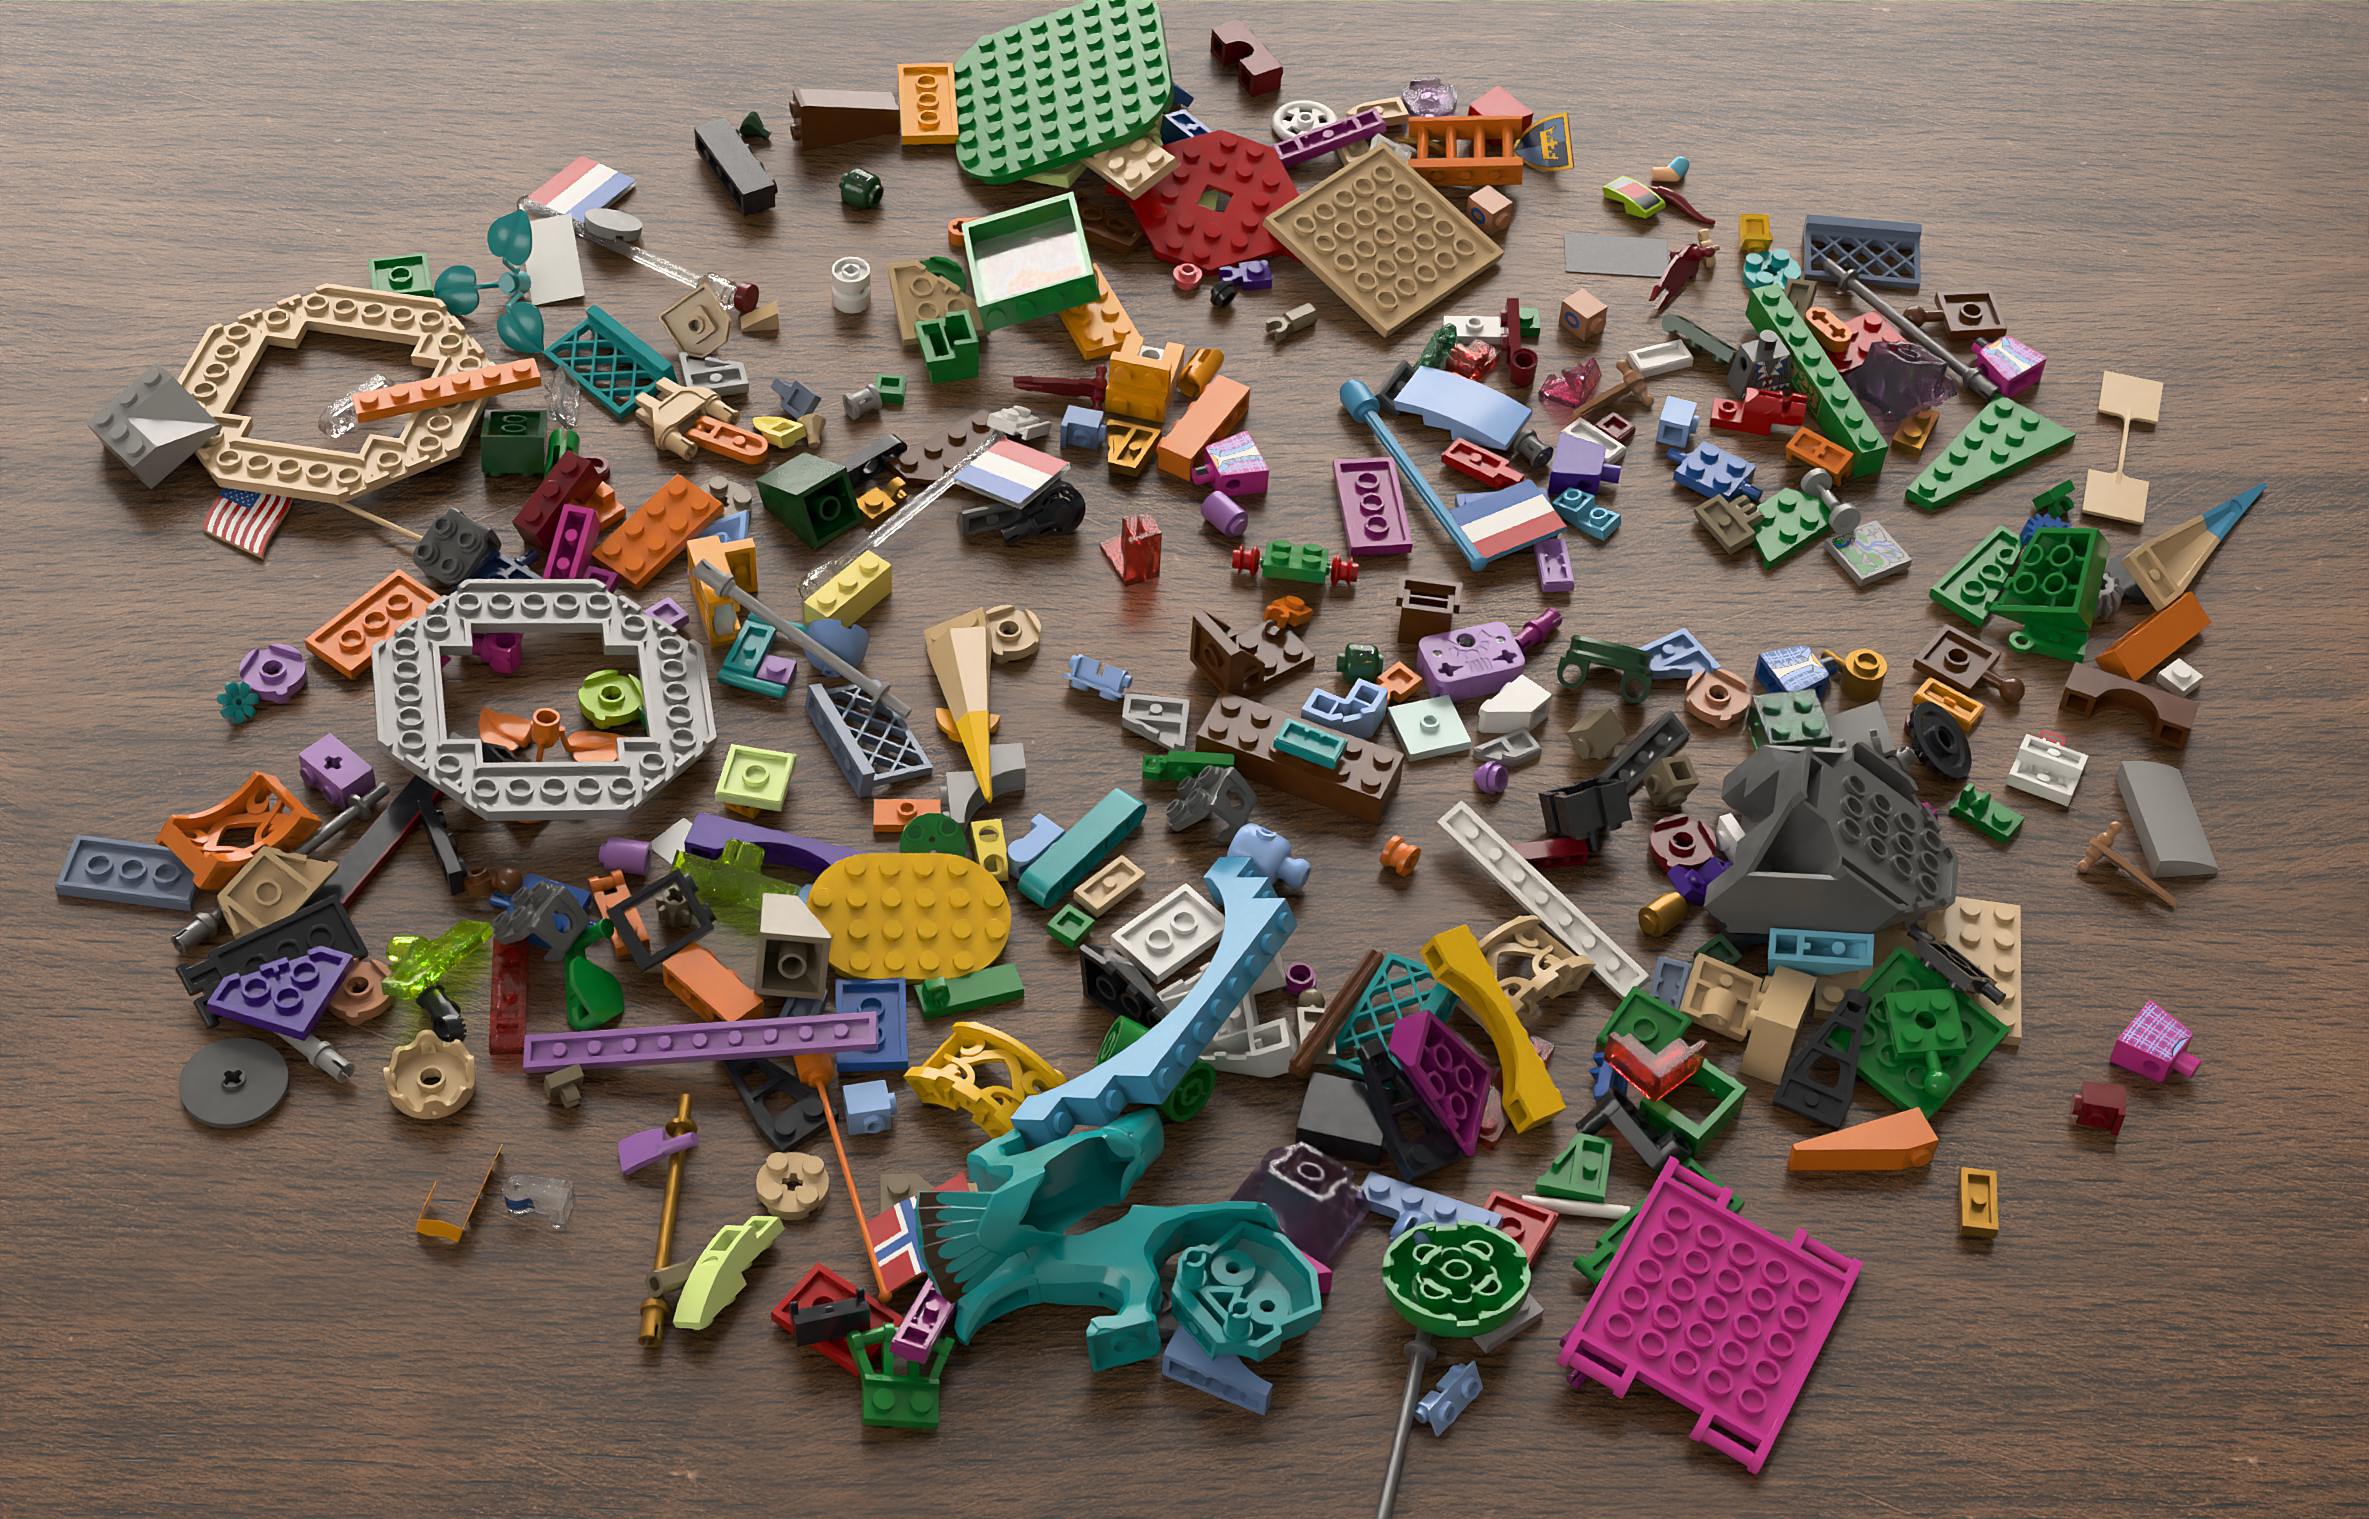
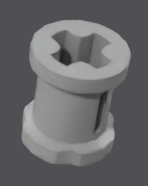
[842,383,882,420]

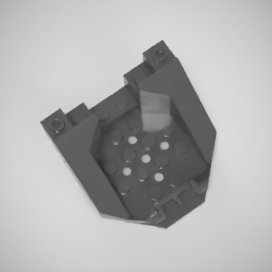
[1704,742,1959,934]

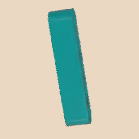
[1017,788,1147,909]

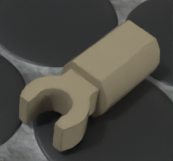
[1266,303,1318,341]
[645,1255,700,1297]

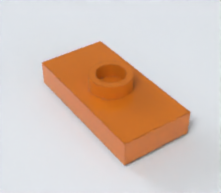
[873,799,941,832]

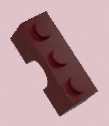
[1210,20,1283,98]
[512,450,602,553]

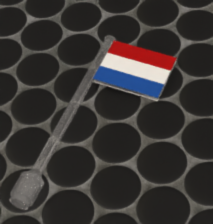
[516,156,738,310]
[797,430,1071,601]

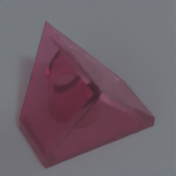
[1538,358,1602,409]

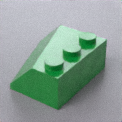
[1989,527,2110,630]

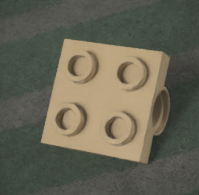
[1679,953,1763,1042]

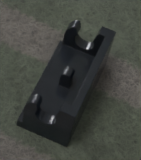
[789,1287,871,1347]

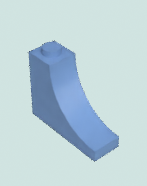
[1162,1323,1273,1416]

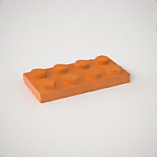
[590,473,725,592]
[305,569,441,679]

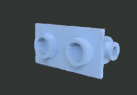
[1062,654,1133,702]
[1414,1360,1483,1437]

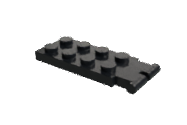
[175,894,369,1030]

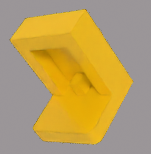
[1738,214,1773,253]

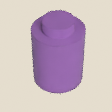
[1201,491,1248,537]
[599,837,652,876]

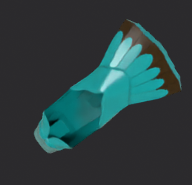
[914,1107,1165,1304]

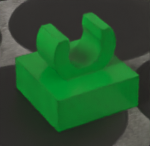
[2032,479,2075,519]

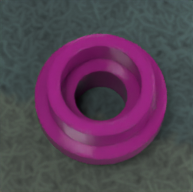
[1284,962,1317,995]

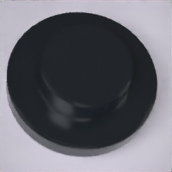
[1210,280,1237,308]

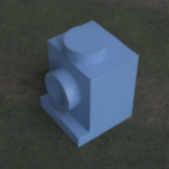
[1060,405,1108,450]

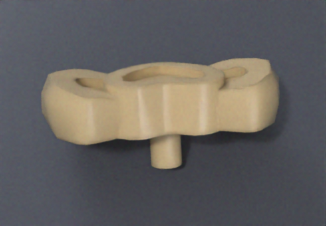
[1697,229,1720,268]

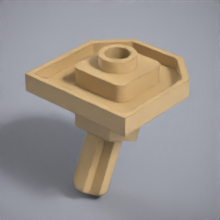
[657,283,732,358]

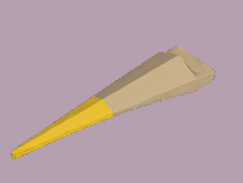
[924,607,992,803]

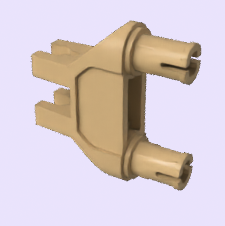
[635,377,740,461]

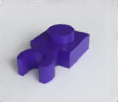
[1219,260,1273,291]

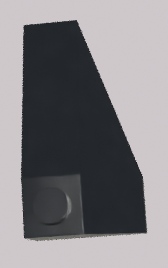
[1079,944,1170,1029]

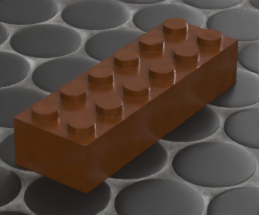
[1195,691,1404,825]

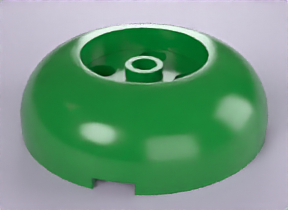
[1382,1220,1531,1338]

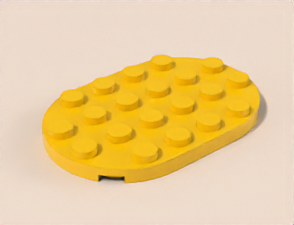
[806,853,1011,984]

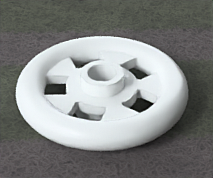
[1272,100,1338,141]

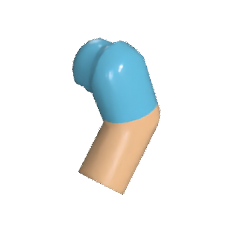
[1651,156,1689,182]

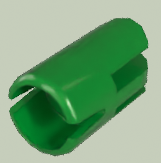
[544,428,580,478]

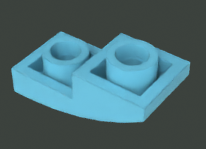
[1552,487,1621,541]

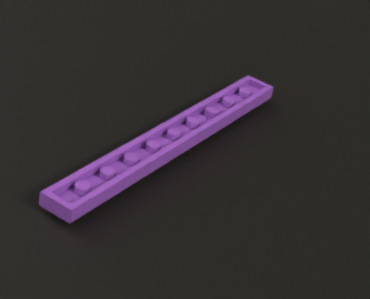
[523,1011,878,1073]

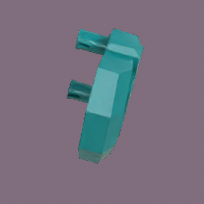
[1171,1220,1322,1362]

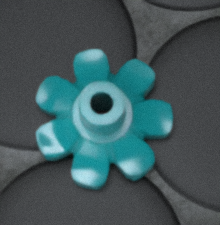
[217,682,259,724]

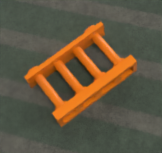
[1408,115,1523,186]

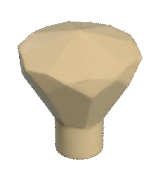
[797,414,826,449]

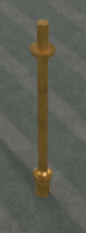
[638,1094,698,1348]

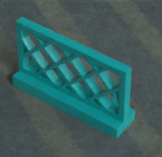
[542,304,678,420]
[1325,952,1460,1099]

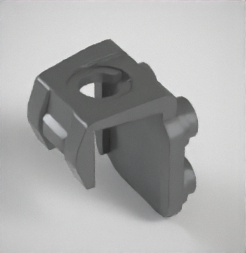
[413,507,502,585]
[1164,765,1258,842]
[492,880,590,962]

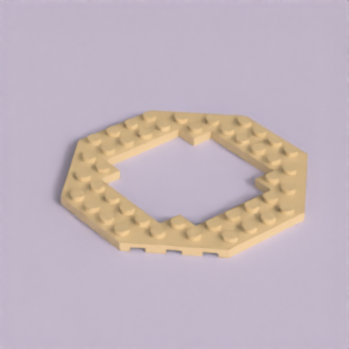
[177,283,495,504]

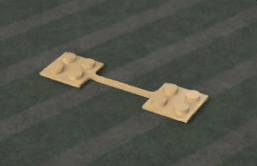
[2082,371,2163,525]

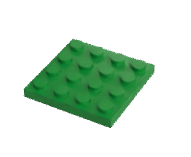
[1825,945,2010,1122]

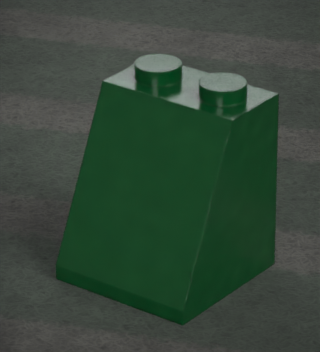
[755,452,863,550]

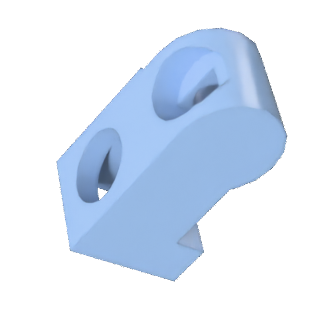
[1007,813,1065,879]

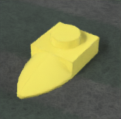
[753,416,806,448]

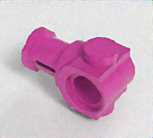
[471,633,523,674]

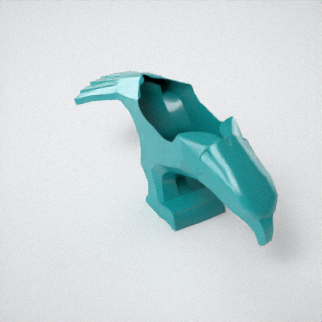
[954,1201,1279,1373]

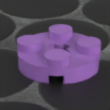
[239,644,307,704]

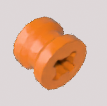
[1380,835,1421,877]

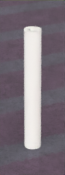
[1521,1195,1630,1220]

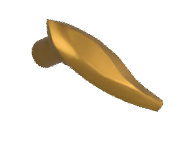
[1397,137,1446,156]

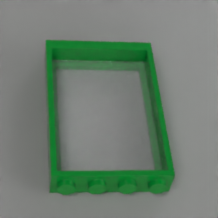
[961,192,1101,333]

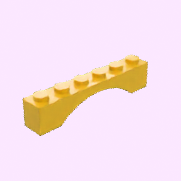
[1419,924,1567,1134]

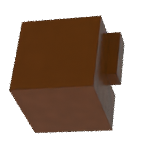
[1396,575,1463,645]

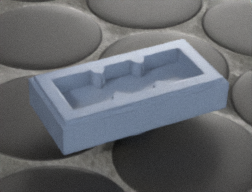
[1649,956,1692,1011]

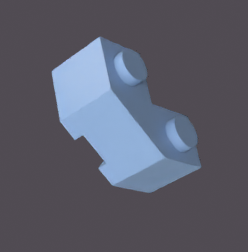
[1301,678,1388,739]

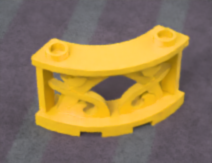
[903,1022,1068,1148]

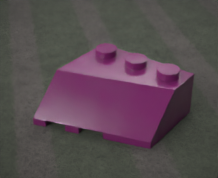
[1389,1009,1493,1156]

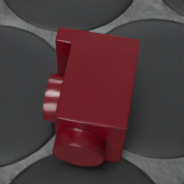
[2070,1081,2126,1136]

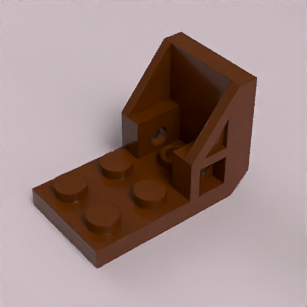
[1190,610,1315,699]

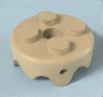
[383,1030,477,1119]

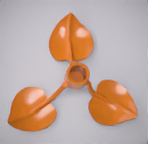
[479,707,627,824]

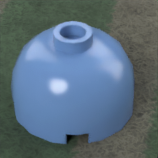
[804,619,869,678]

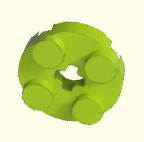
[578,670,644,729]

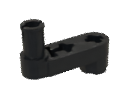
[1575,1087,1692,1175]

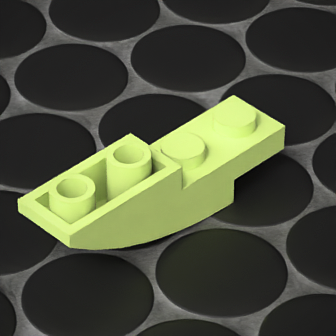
[673,1216,785,1330]

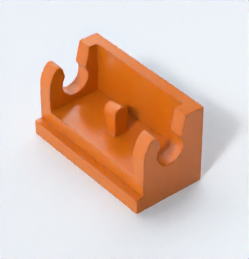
[1785,426,1854,487]

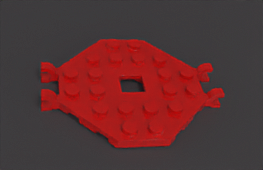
[1105,129,1303,277]

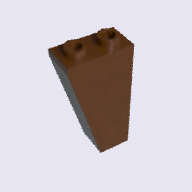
[789,88,900,151]

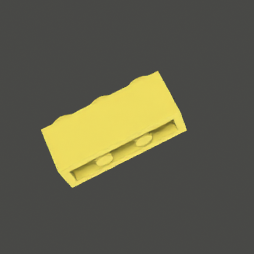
[804,550,892,628]

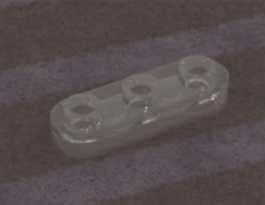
[318,374,395,438]

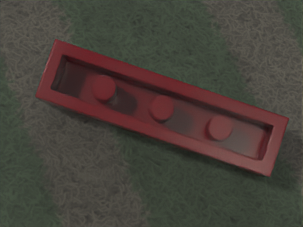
[1509,836,1589,870]

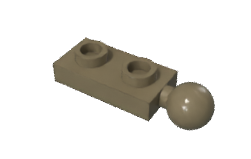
[1295,988,1336,1065]

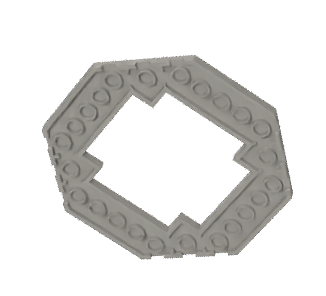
[371,579,717,821]

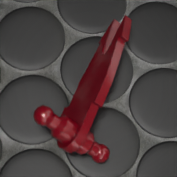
[1649,243,1715,310]
[1013,364,1107,411]

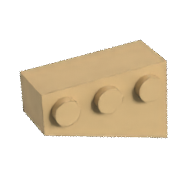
[1739,965,1817,1085]

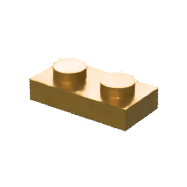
[1891,402,1940,457]
[1958,1167,1999,1238]

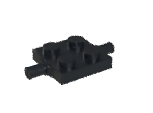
[1907,924,2006,1006]

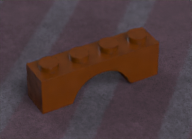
[2058,662,2200,750]

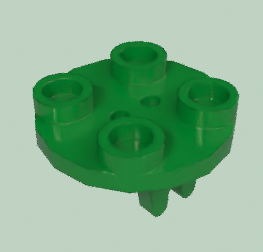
[899,813,966,857]

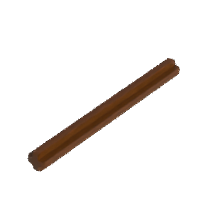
[1288,949,1384,1077]

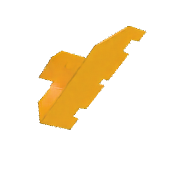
[415,1144,503,1242]

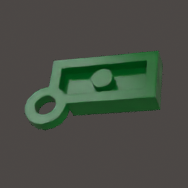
[2008,619,2089,664]

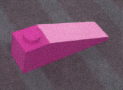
[542,504,601,579]

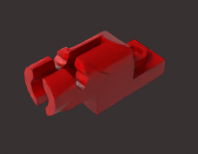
[1709,387,1807,436]

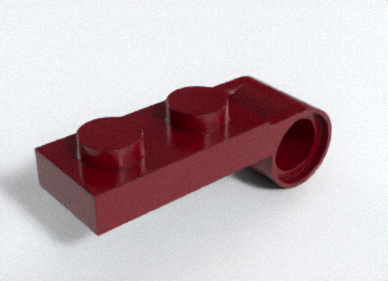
[1499,298,1538,387]

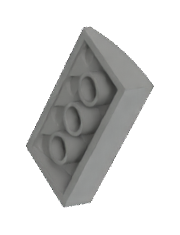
[2116,761,2219,878]

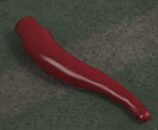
[1647,185,1715,225]

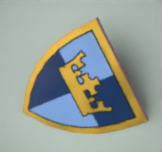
[1514,112,1574,172]

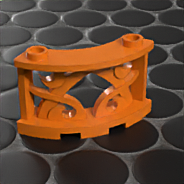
[155,771,323,890]

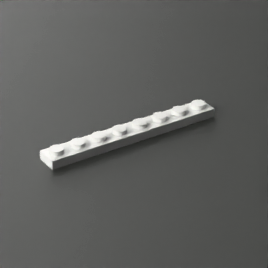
[1437,800,1650,1000]

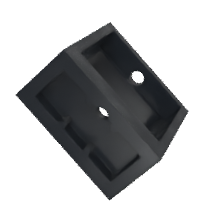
[606,868,717,973]

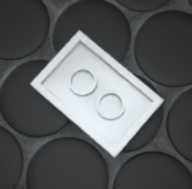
[1110,883,1225,984]

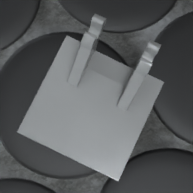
[1818,701,1897,757]

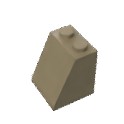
[754,893,831,1000]

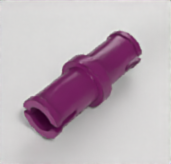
[1514,608,1562,654]

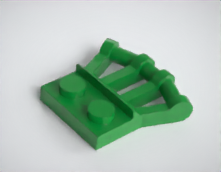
[847,1322,955,1429]

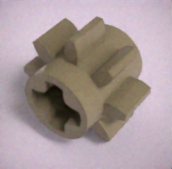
[655,885,696,928]

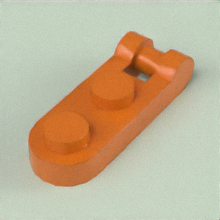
[684,415,769,465]

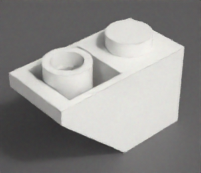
[1478,675,1552,733]

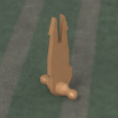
[1568,360,1654,422]
[2077,821,2179,908]

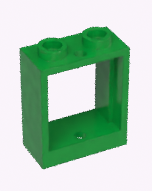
[1639,1050,1747,1160]

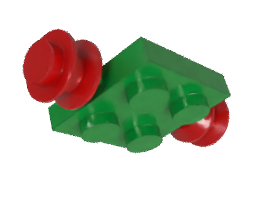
[1232,540,1359,588]

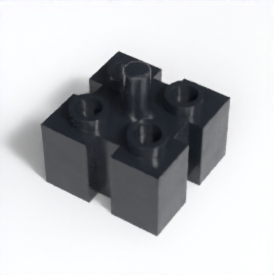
[1538,776,1633,852]

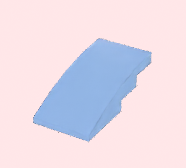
[1394,365,1532,450]

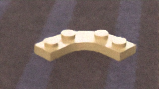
[1337,97,1409,166]

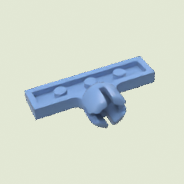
[1356,1172,1503,1246]

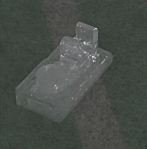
[544,365,580,431]

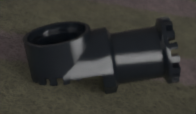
[415,981,467,1042]

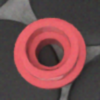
[1173,263,1202,290]

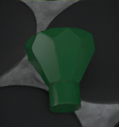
[739,111,772,141]

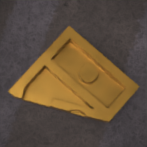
[1107,419,1163,477]

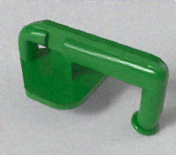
[564,918,624,1032]

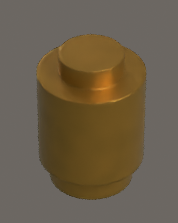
[1638,892,1688,937]

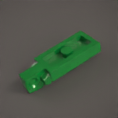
[1142,750,1234,782]

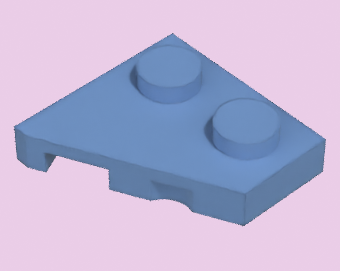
[1638,628,1722,679]

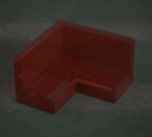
[1100,512,1162,587]
[1603,1032,1708,1103]

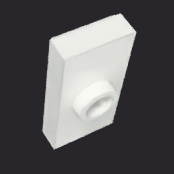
[1443,316,1504,344]

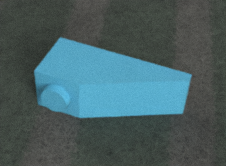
[1768,928,1874,977]

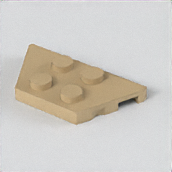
[217,846,339,940]

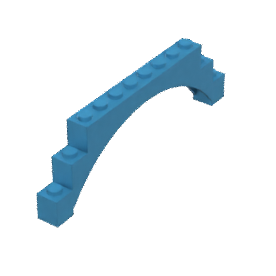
[1010,857,1298,1147]

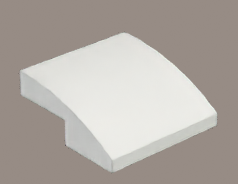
[2006,734,2088,806]

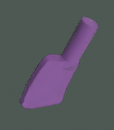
[618,1128,699,1175]

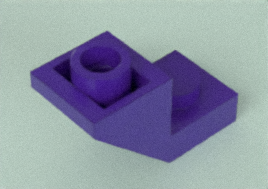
[1667,857,1733,906]

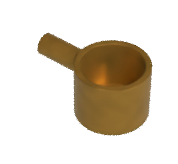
[1821,649,1887,701]

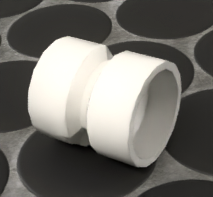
[831,257,871,313]

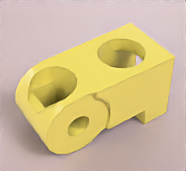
[970,819,1009,882]

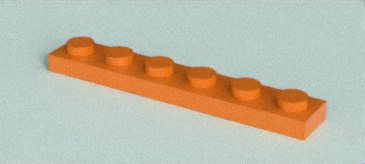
[351,358,542,423]

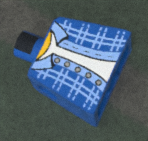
[1754,645,1838,716]

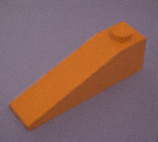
[1787,1107,1939,1170]

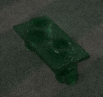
[1413,323,1463,371]

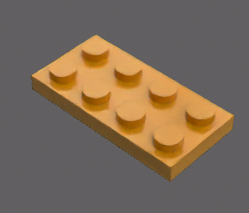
[897,63,959,145]
[1050,263,1140,360]

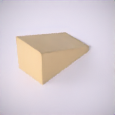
[740,300,779,332]

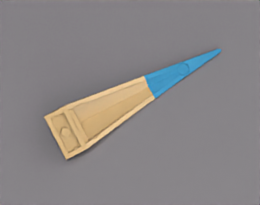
[2121,482,2267,612]

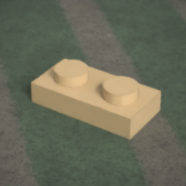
[1073,855,1146,918]

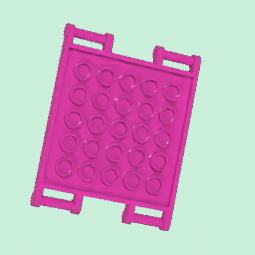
[1556,1156,1863,1475]

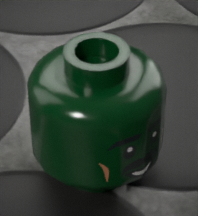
[839,168,884,210]
[1336,642,1384,685]

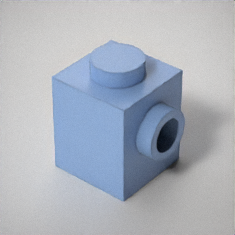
[1656,396,1700,448]
[843,1080,897,1135]

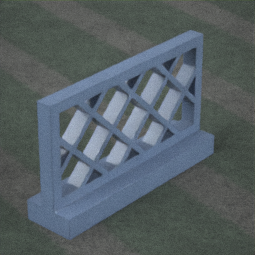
[1802,214,1922,289]
[805,679,933,798]

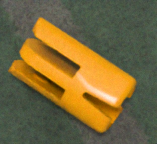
[1176,349,1224,397]

